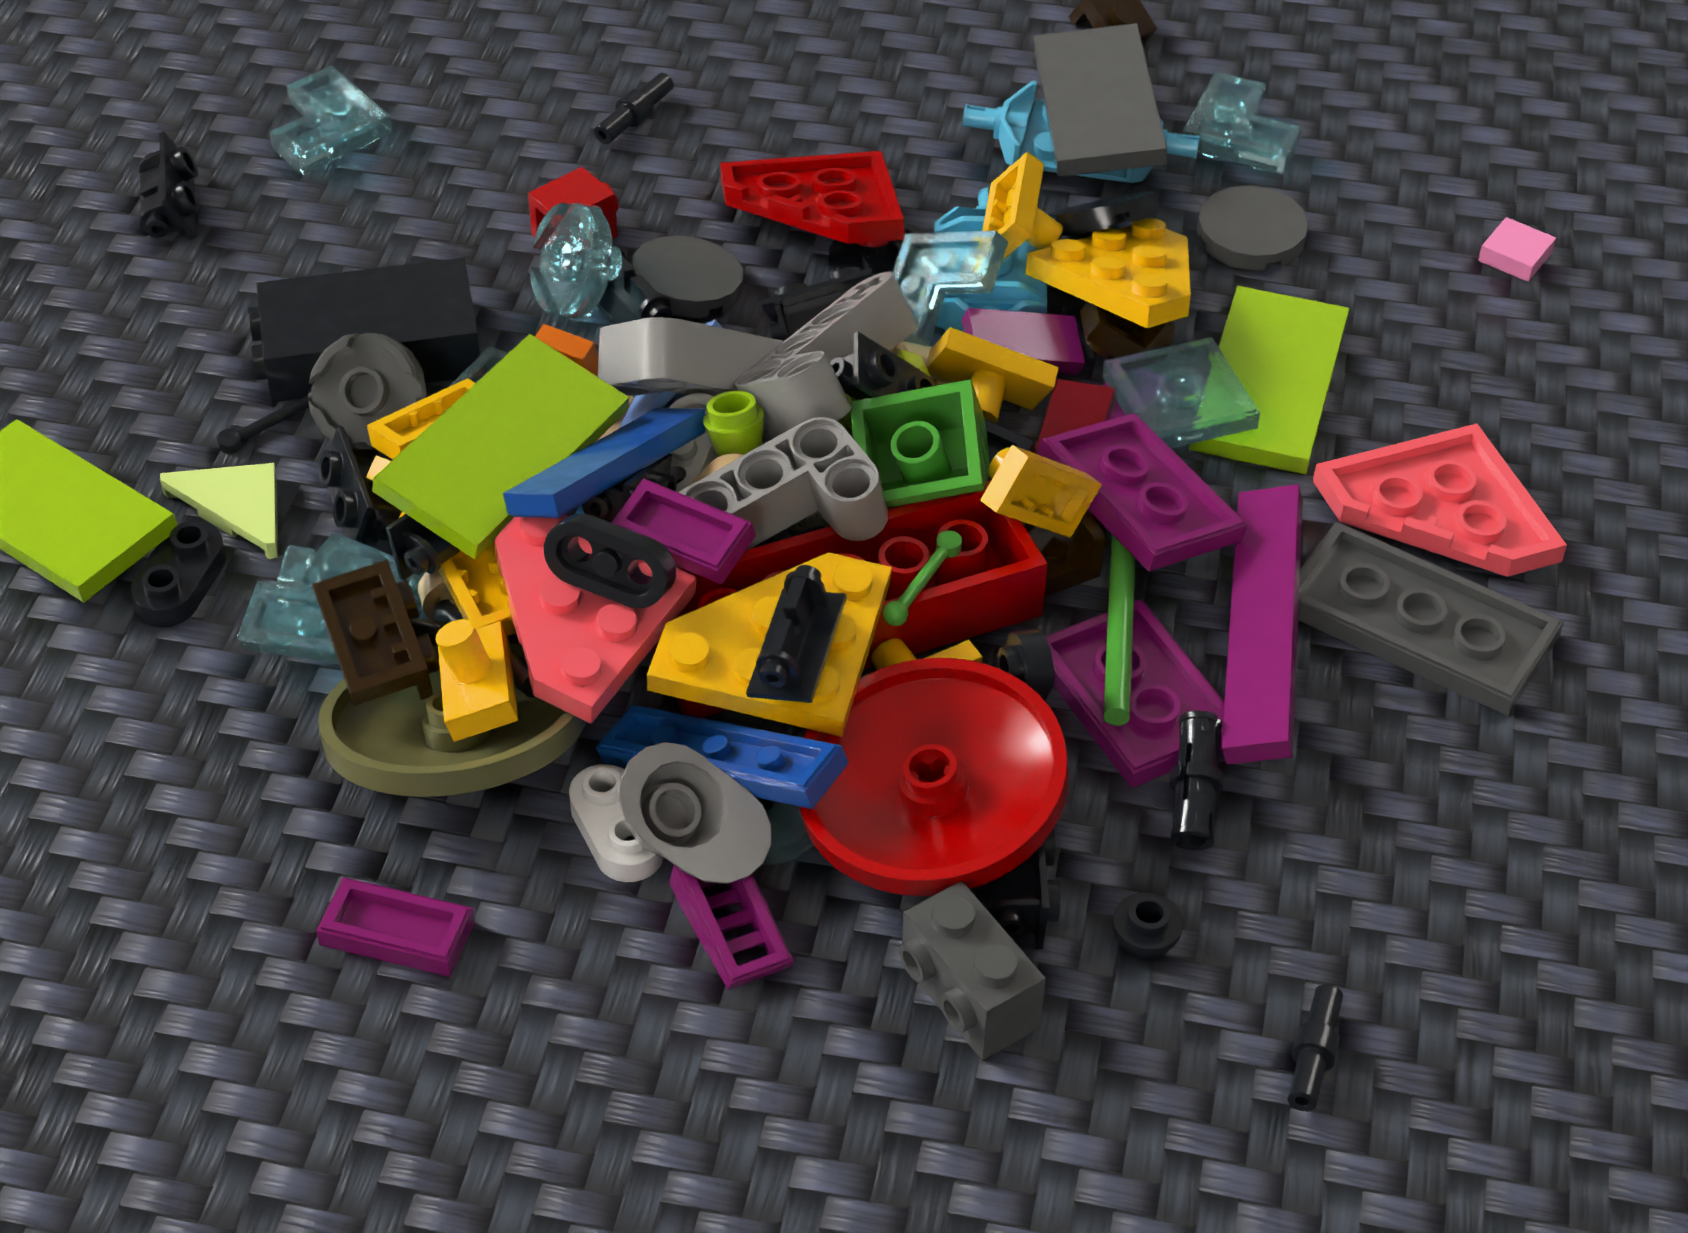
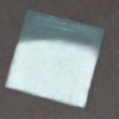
[1103,337,1260,448]

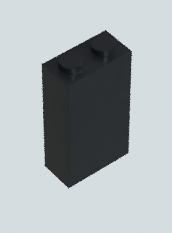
[248,257,482,403]

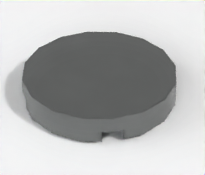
[1196,185,1309,271]
[631,235,743,318]
[308,333,427,451]

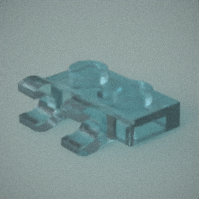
[237,545,376,665]

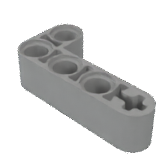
[734,271,918,439]
[598,317,784,397]
[675,417,888,569]

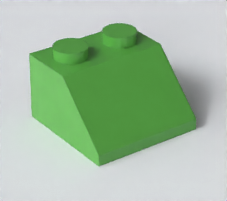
[850,379,990,508]

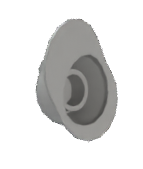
[619,742,771,884]

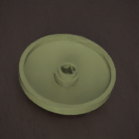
[318,636,586,797]

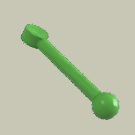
[882,531,962,626]

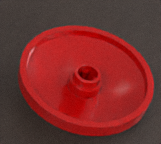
[798,658,1069,896]

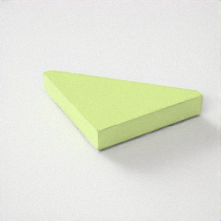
[160,463,278,559]

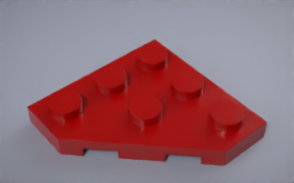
[720,151,904,247]

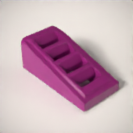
[669,865,794,990]

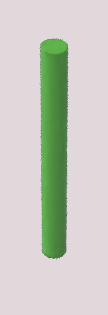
[1103,533,1135,726]

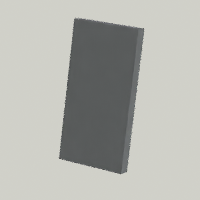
[1033,23,1167,177]
[1298,522,1564,716]

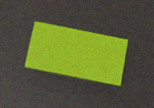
[1189,285,1349,475]
[372,334,629,559]
[0,419,178,603]

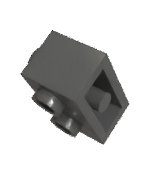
[899,881,1046,1061]

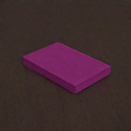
[1037,413,1248,572]
[1046,599,1224,788]

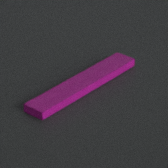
[1222,484,1303,765]

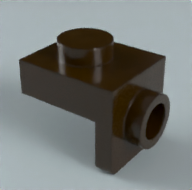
[1069,0,1157,41]
[1080,302,1176,370]

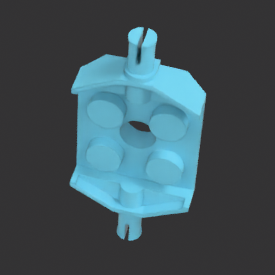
[963,81,1200,183]
[932,187,1047,332]

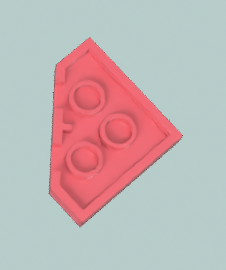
[1313,424,1567,577]
[495,515,697,724]

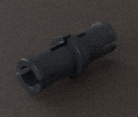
[1169,710,1224,850]

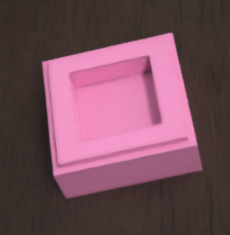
[1478,217,1556,282]

